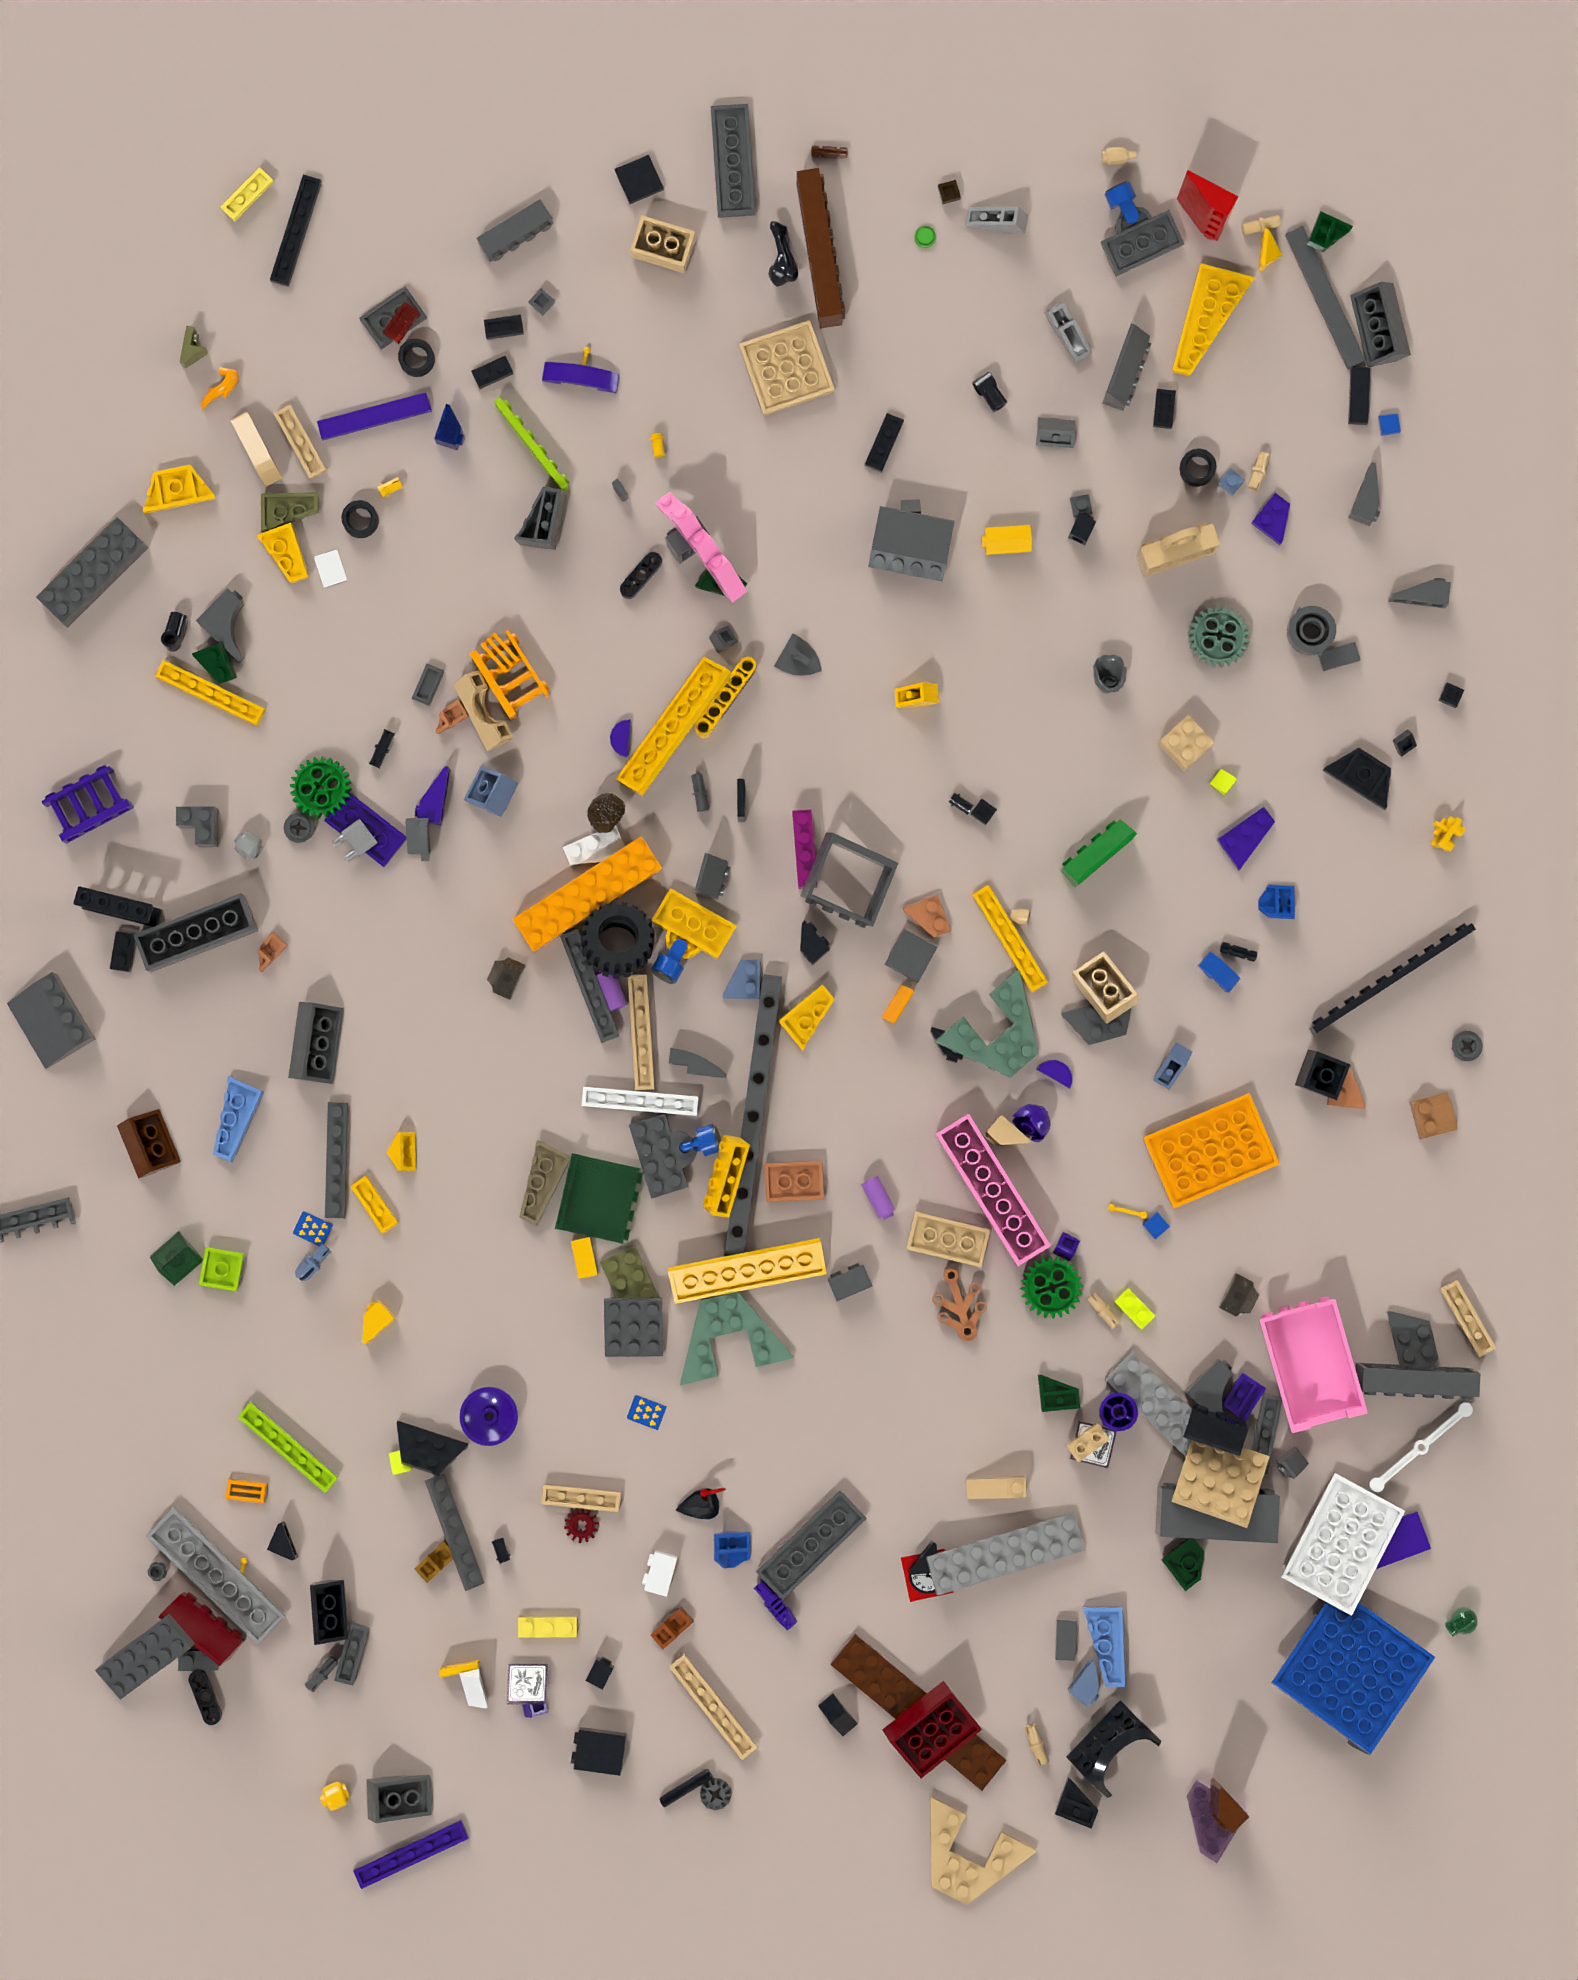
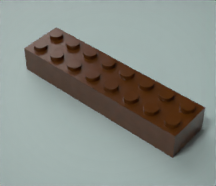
[796,168,845,329]

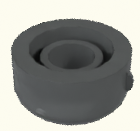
[1287,606,1336,656]

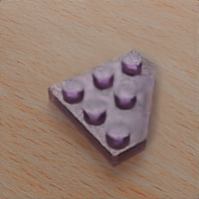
[1186,1780,1248,1863]

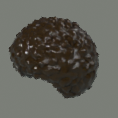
[587,793,625,833]

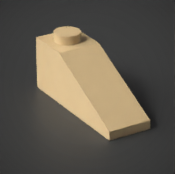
[966,1476,1027,1499]

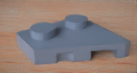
[723,960,760,999]

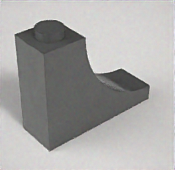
[196,588,245,663]
[1184,1359,1233,1413]

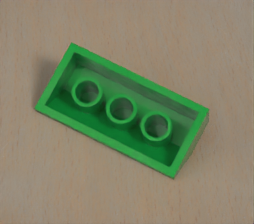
[1061,819,1137,888]

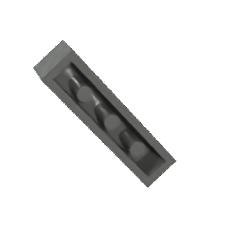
[476,199,554,262]

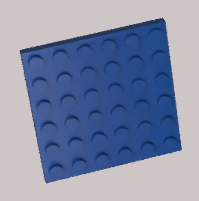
[1271,1602,1435,1755]

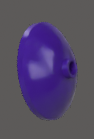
[459,1387,518,1446]

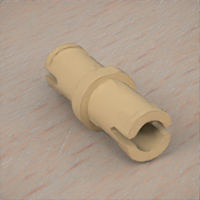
[1241,215,1281,235]
[1247,452,1271,492]
[1086,1291,1121,1329]
[1024,1724,1049,1766]

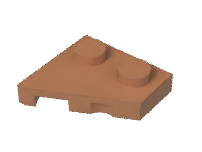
[903,895,951,938]
[1327,1068,1365,1109]

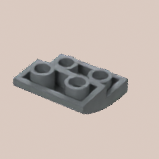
[885,929,938,983]

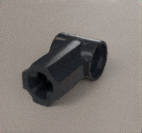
[972,372,1007,412]
[161,611,188,652]

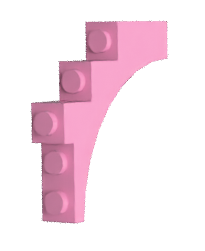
[655,492,747,603]

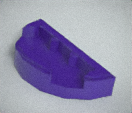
[610,719,631,758]
[1036,1060,1072,1089]

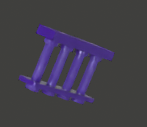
[41,765,134,844]

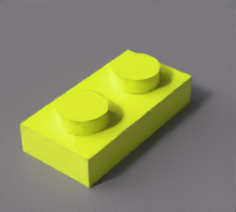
[1114,1288,1155,1330]

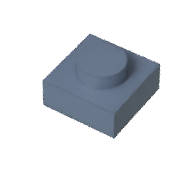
[1218,468,1245,496]

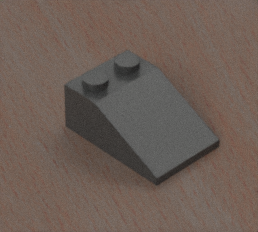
[366,1775,432,1823]

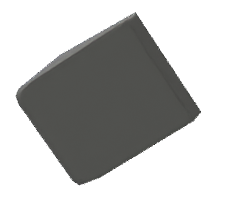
[709,625,738,653]

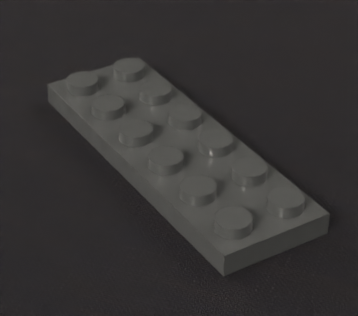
[711,104,755,218]
[756,1490,867,1600]
[95,1614,195,1700]

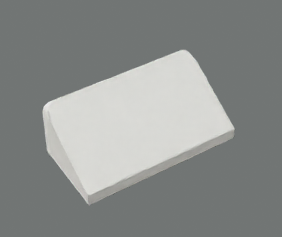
[460,1669,488,1708]

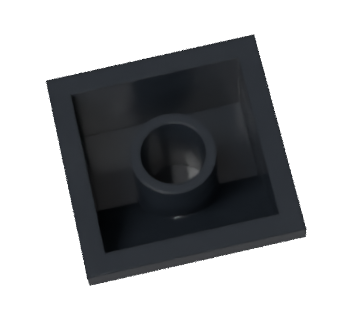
[1295,1049,1350,1100]

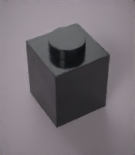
[1068,513,1096,546]
[585,1657,614,1690]

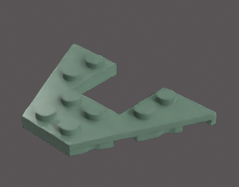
[934,970,1038,1078]
[680,1292,793,1385]

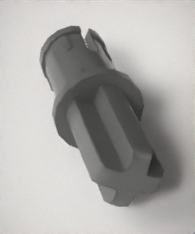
[691,773,709,812]
[305,1656,338,1692]

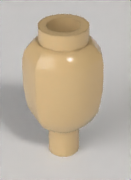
[1102,147,1136,166]

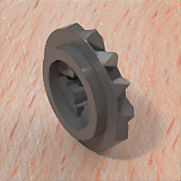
[284,812,315,843]
[1451,1031,1483,1061]
[700,1778,731,1811]

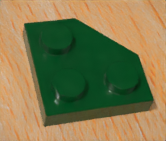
[1161,1538,1204,1591]

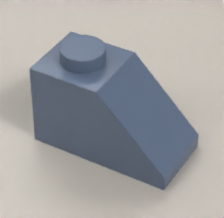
[1153,1042,1192,1090]
[1067,1658,1099,1707]

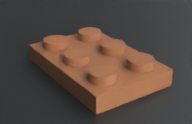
[764,1161,824,1202]

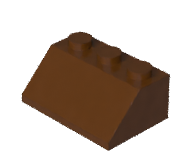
[117,1109,181,1179]
[1210,1778,1250,1834]

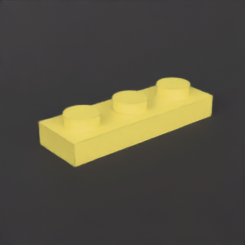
[220,167,274,222]
[518,1617,577,1637]

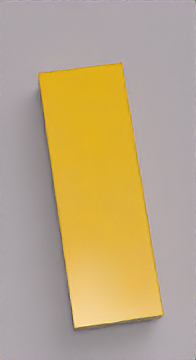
[350,1175,399,1234]

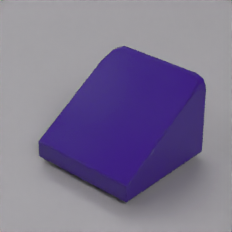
[1053,1232,1080,1261]
[521,1696,548,1718]

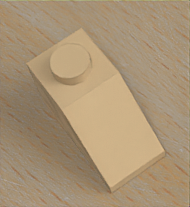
[985,1115,1030,1146]

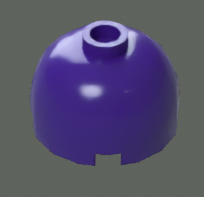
[1012,1104,1051,1142]
[1099,1392,1138,1432]

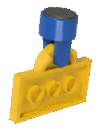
[651,888,737,984]

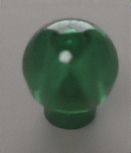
[1445,1607,1478,1637]

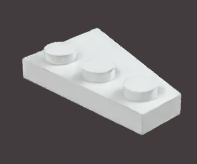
[563,825,625,865]

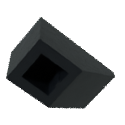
[800,920,830,966]

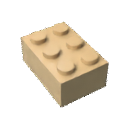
[630,215,696,274]
[1073,951,1138,1024]

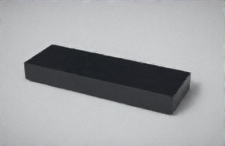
[1348,367,1370,425]
[865,413,904,473]

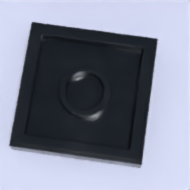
[614,155,664,204]
[737,779,746,822]

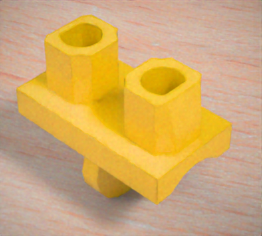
[1430,816,1466,851]

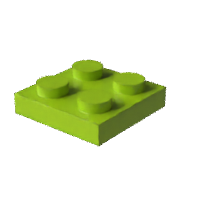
[198,1247,245,1292]

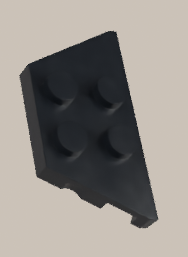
[1322,748,1391,810]
[396,1420,468,1476]

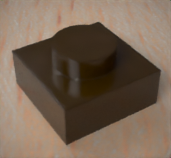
[937,180,961,205]

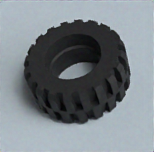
[580,901,655,979]

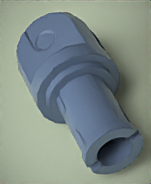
[295,1243,332,1281]

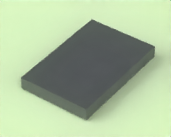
[359,286,427,350]

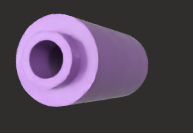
[596,971,628,1012]
[861,1176,896,1220]

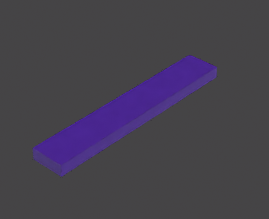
[317,392,432,441]
[353,1820,469,1889]

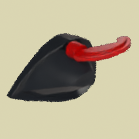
[676,1487,726,1520]

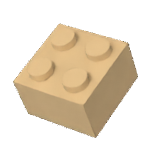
[1158,715,1214,772]

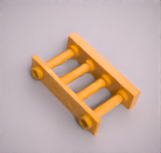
[469,630,550,720]

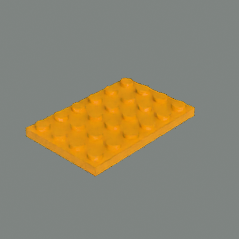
[1143,1093,1280,1209]

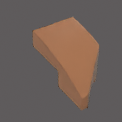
[436,699,470,734]
[258,932,288,972]

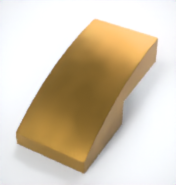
[414,1540,453,1583]

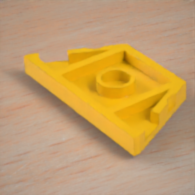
[143,465,216,514]

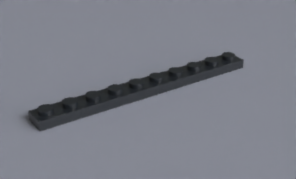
[1309,923,1476,1035]

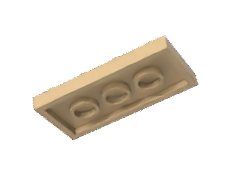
[906,1212,990,1267]

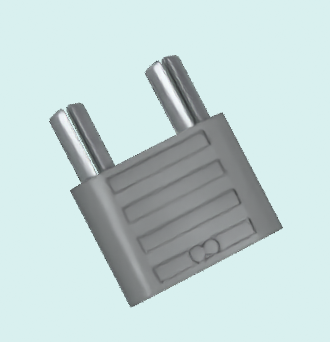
[332,819,378,862]

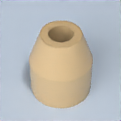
[1011,908,1030,925]

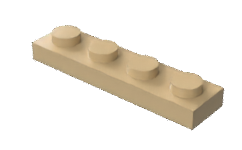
[274,405,327,480]
[1439,1280,1496,1357]
[541,1484,621,1512]

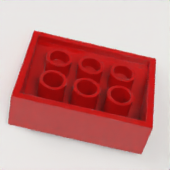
[1177,170,1239,241]

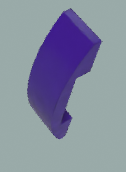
[542,362,619,393]

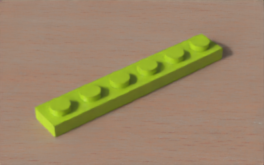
[494,397,569,493]
[238,1402,339,1493]

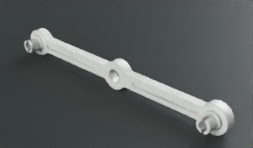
[1369,1402,1473,1492]

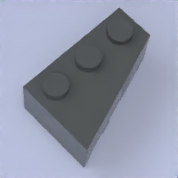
[514,487,566,550]

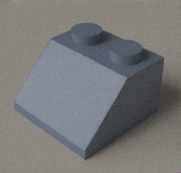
[464,766,518,817]

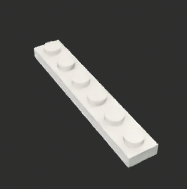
[582,1087,698,1116]

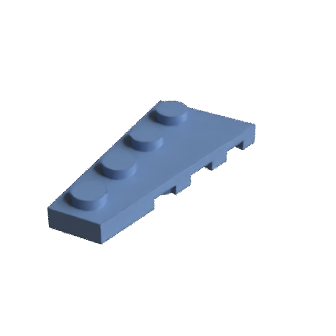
[213,1076,264,1162]
[1083,1607,1126,1687]

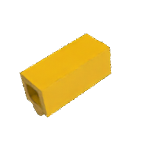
[981,525,1032,555]

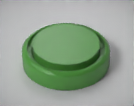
[914,226,936,248]

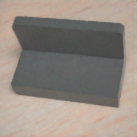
[1036,417,1076,448]
[405,818,431,861]

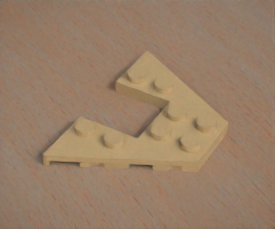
[930,1797,1037,1905]

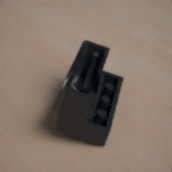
[1066,1700,1161,1798]

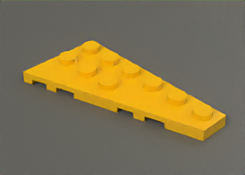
[1172,263,1255,377]

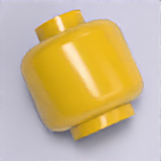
[319,1781,350,1811]

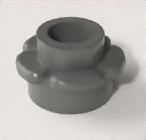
[148,1562,167,1581]

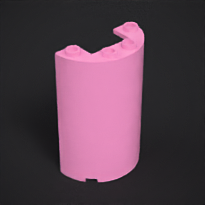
[1259,1296,1368,1433]

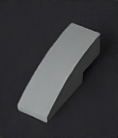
[1044,303,1092,362]

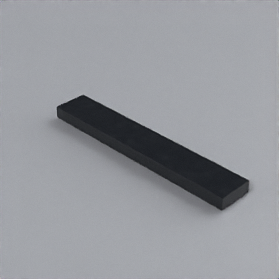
[270,174,322,287]

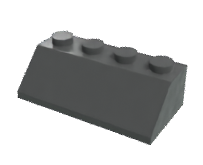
[1350,282,1411,367]
[1102,323,1152,411]
[288,1002,344,1084]

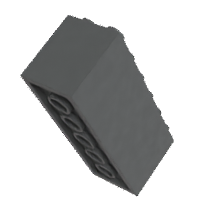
[1155,1483,1280,1543]

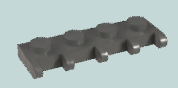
[0,1197,76,1243]

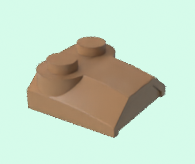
[1409,1093,1457,1139]

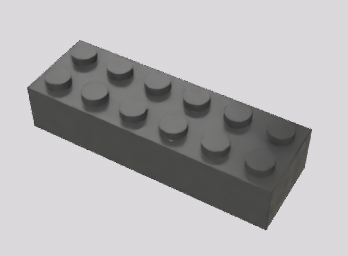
[36,517,148,628]
[133,893,258,973]
[1356,1363,1481,1400]

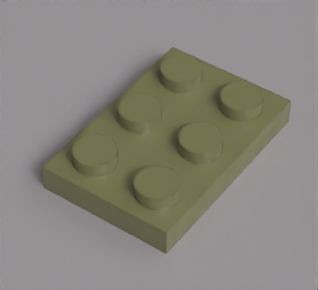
[600,1246,659,1298]

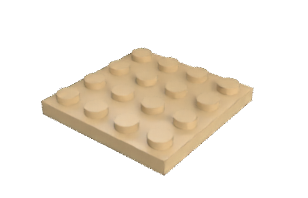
[739,320,835,416]
[1171,1440,1270,1528]

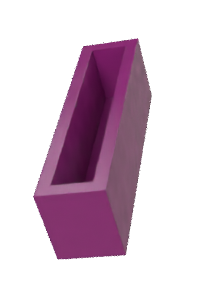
[792,809,817,889]

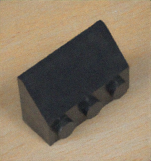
[1183,1405,1250,1456]
[310,1580,348,1645]

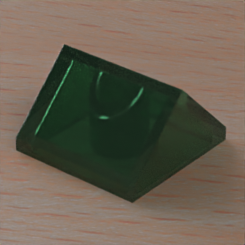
[150,1231,203,1286]

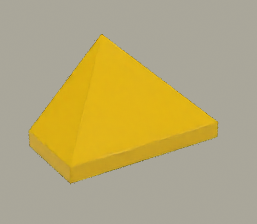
[1258,228,1282,271]
[386,1132,416,1171]

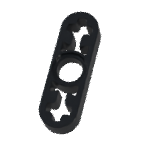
[620,552,662,599]
[188,1670,222,1725]

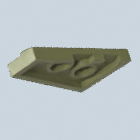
[261,492,319,533]

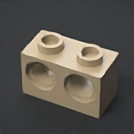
[1065,1422,1110,1463]

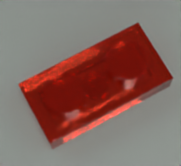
[383,302,420,344]

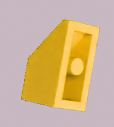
[894,682,939,708]
[362,1301,396,1344]

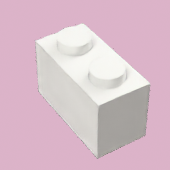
[642,1550,678,1597]

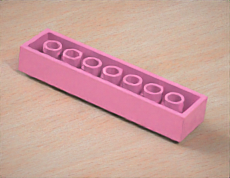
[935,1114,1051,1266]

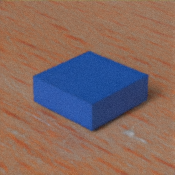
[1378,413,1401,436]
[1142,1212,1170,1239]

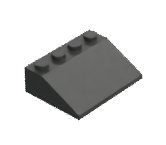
[868,506,955,582]
[7,972,96,1069]

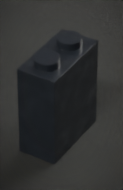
[571,1727,627,1776]

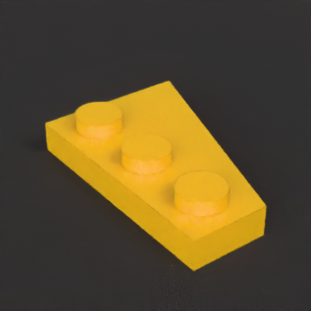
[256,523,309,583]
[778,984,835,1051]

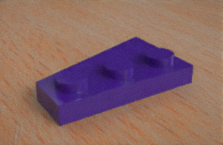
[1217,807,1275,871]

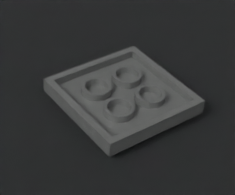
[604,1298,663,1357]

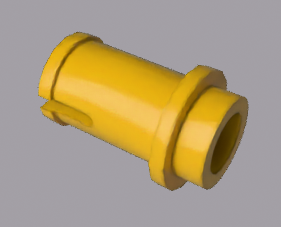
[649,433,665,458]
[377,477,403,498]

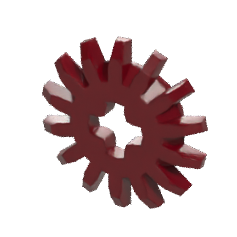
[564,1508,599,1543]

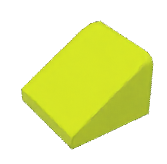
[1209,769,1237,795]
[389,1450,412,1475]

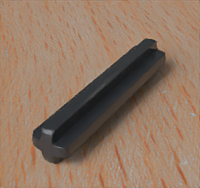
[659,1769,713,1807]

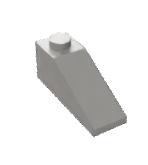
[965,207,1028,234]

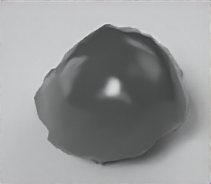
[1093,655,1126,693]

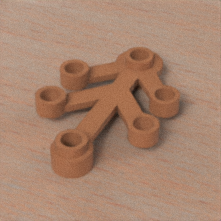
[932,1268,987,1341]

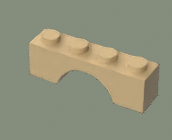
[453,671,514,751]

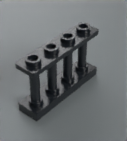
[73,886,162,927]

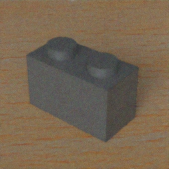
[828,1263,872,1301]

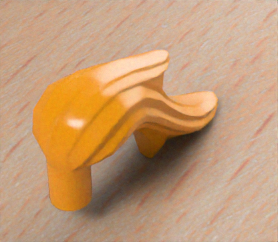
[201,367,239,410]

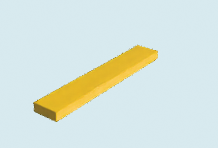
[155,660,266,727]
[972,885,1048,993]

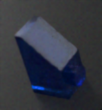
[434,404,465,450]

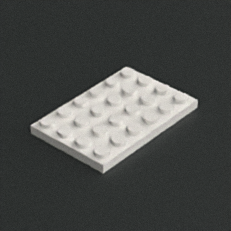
[1281,1473,1405,1616]

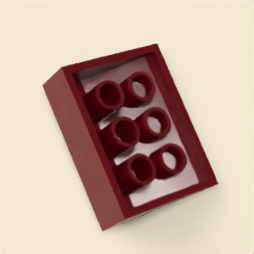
[159,1592,245,1666]
[882,1680,982,1779]

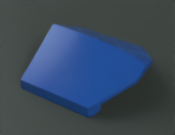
[1258,885,1295,919]
[714,1531,750,1568]

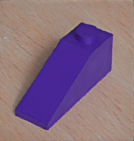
[415,766,451,826]

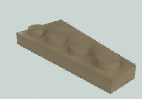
[519,1140,572,1226]

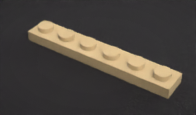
[628,974,655,1091]
[669,1654,757,1760]

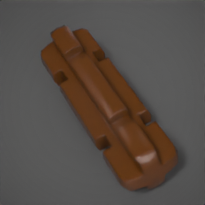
[811,145,848,159]

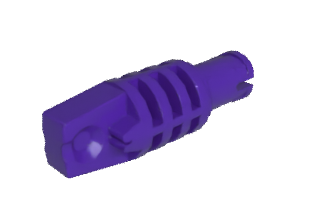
[753,1580,797,1630]

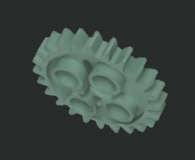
[1188,606,1250,668]

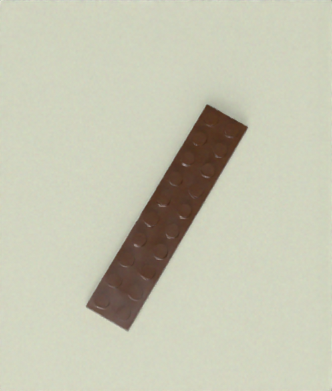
[831,1634,1007,1791]

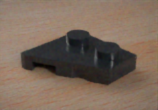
[1054,1777,1099,1829]

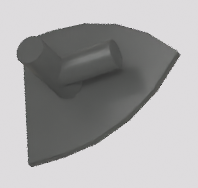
[774,633,822,676]

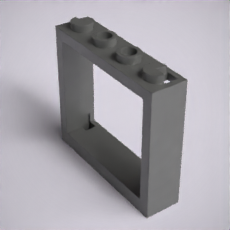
[801,833,898,928]

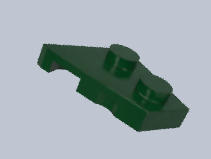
[1307,211,1353,252]
[192,642,237,684]
[1037,1374,1080,1412]

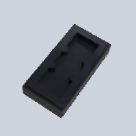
[484,314,524,340]
[1153,389,1176,429]

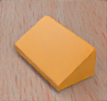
[882,985,914,1024]

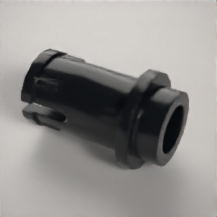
[949,793,974,815]
[492,1538,511,1564]

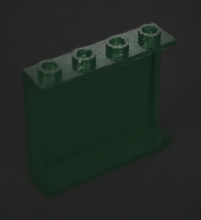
[555,1153,643,1244]

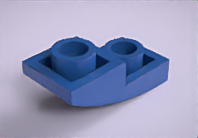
[1198,952,1241,993]

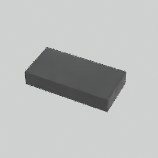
[1319,642,1361,672]
[412,663,444,706]
[1055,1620,1077,1661]

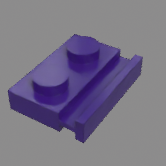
[1222,1372,1266,1421]

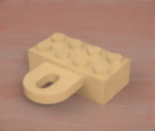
[1136,523,1220,577]

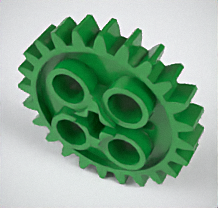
[290,756,352,819]
[1020,1256,1083,1319]

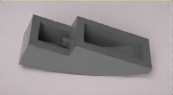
[669,1048,726,1078]

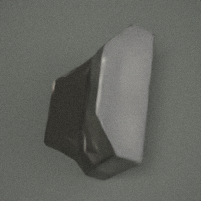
[487,957,526,1000]
[1218,1273,1259,1317]

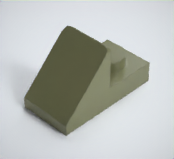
[180,326,208,368]

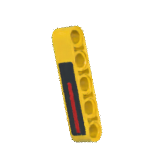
[695,657,756,738]

